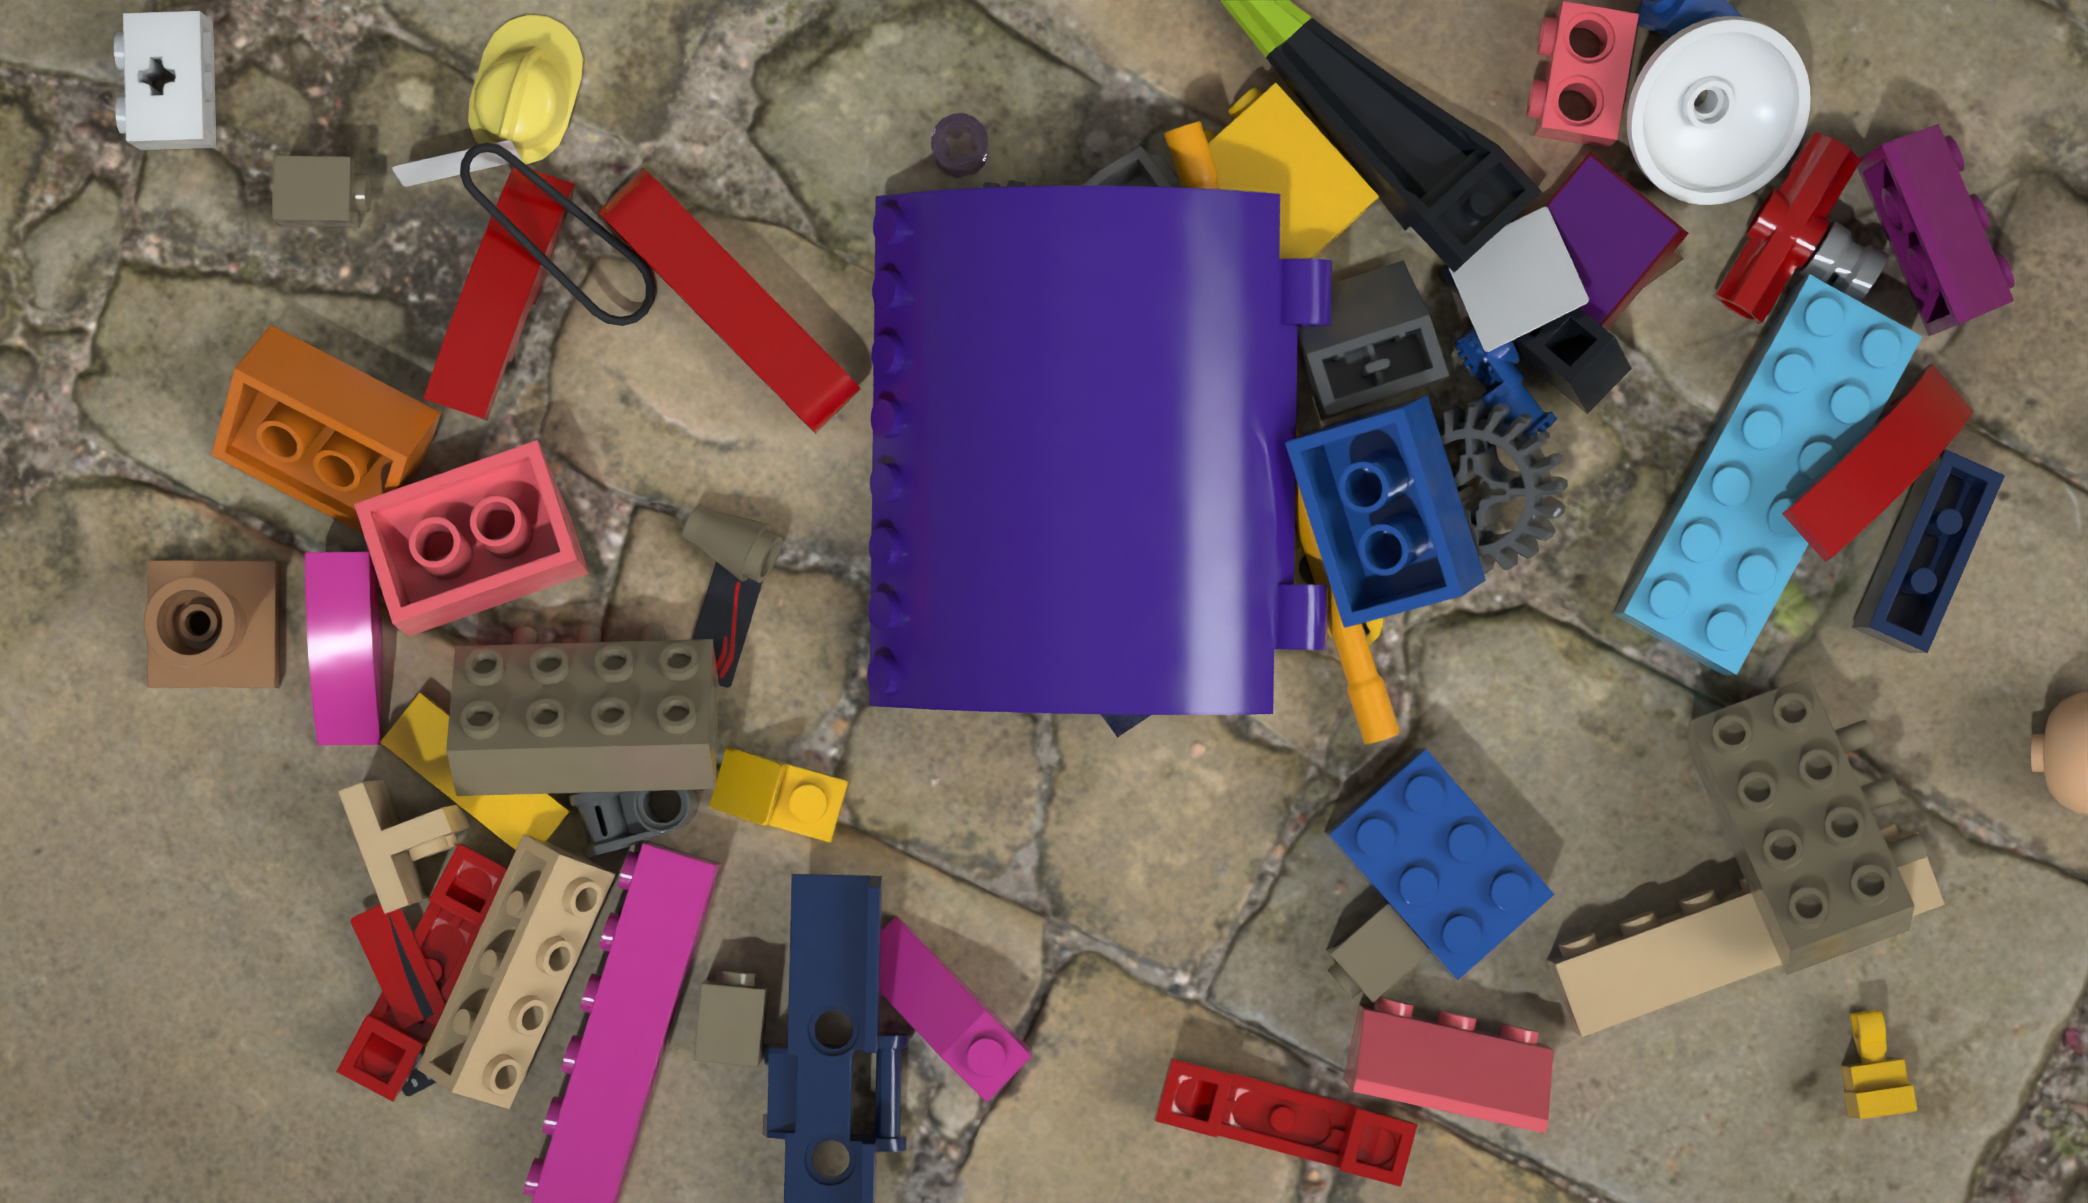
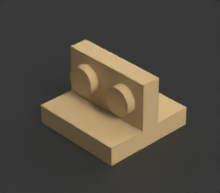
[338,779,471,914]

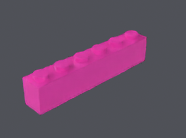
[523,841,722,1203]

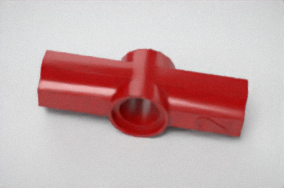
[1713,131,1862,324]

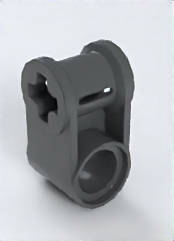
[569,790,699,858]

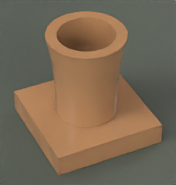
[144,560,280,688]

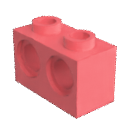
[1526,1,1639,149]

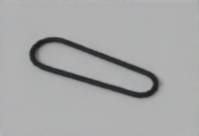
[460,142,655,326]

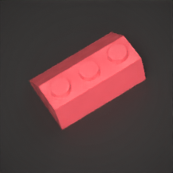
[354,440,589,637]
[1343,997,1553,1133]

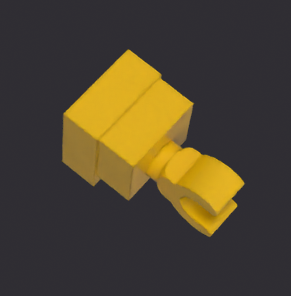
[1841,1010,1918,1119]

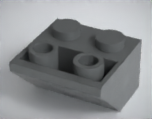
[1297,260,1449,421]

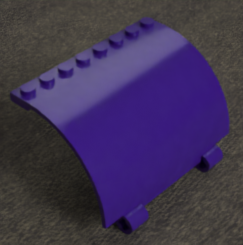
[867,186,1332,715]

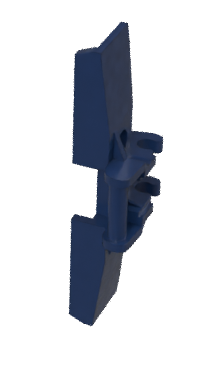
[762,874,909,1203]

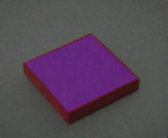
[1544,152,1689,331]

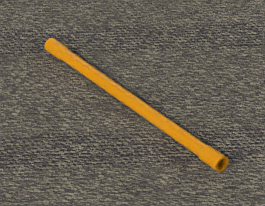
[1164,121,1401,744]

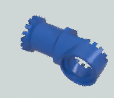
[1454,326,1557,437]

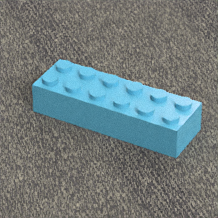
[1612,274,1923,675]

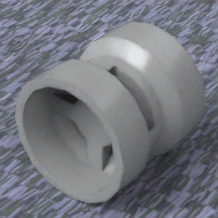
[1799,220,1889,302]

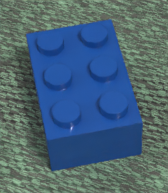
[1285,396,1486,628]
[1324,748,1555,980]

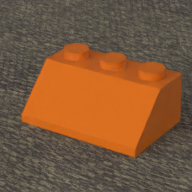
[211,325,441,533]

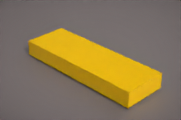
[380,692,572,850]

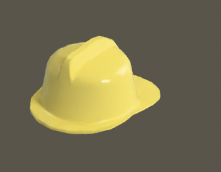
[468,15,584,165]

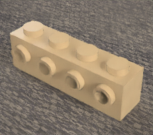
[417,834,616,1109]

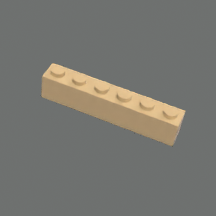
[1547,823,1945,1037]

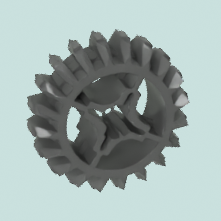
[1434,400,1568,574]

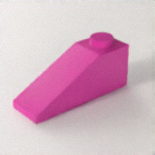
[880,916,1032,1103]

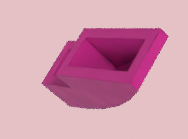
[305,552,383,745]

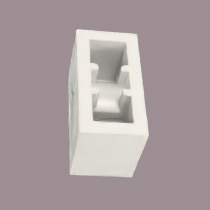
[114,11,216,150]

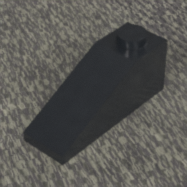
[1438,266,1632,414]

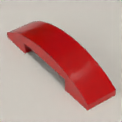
[1782,363,1973,562]
[336,843,508,1102]
[1154,1058,1418,1187]

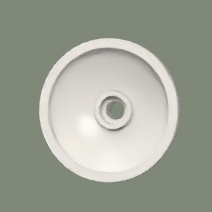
[1627,16,1811,205]

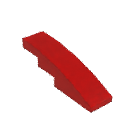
[423,167,575,421]

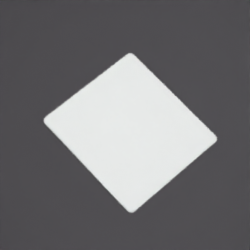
[1448,207,1589,352]

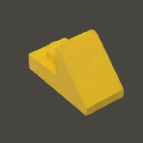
[709,746,849,843]

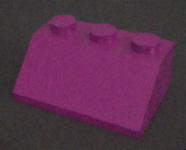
[1857,124,2015,336]

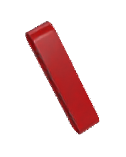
[597,168,861,434]

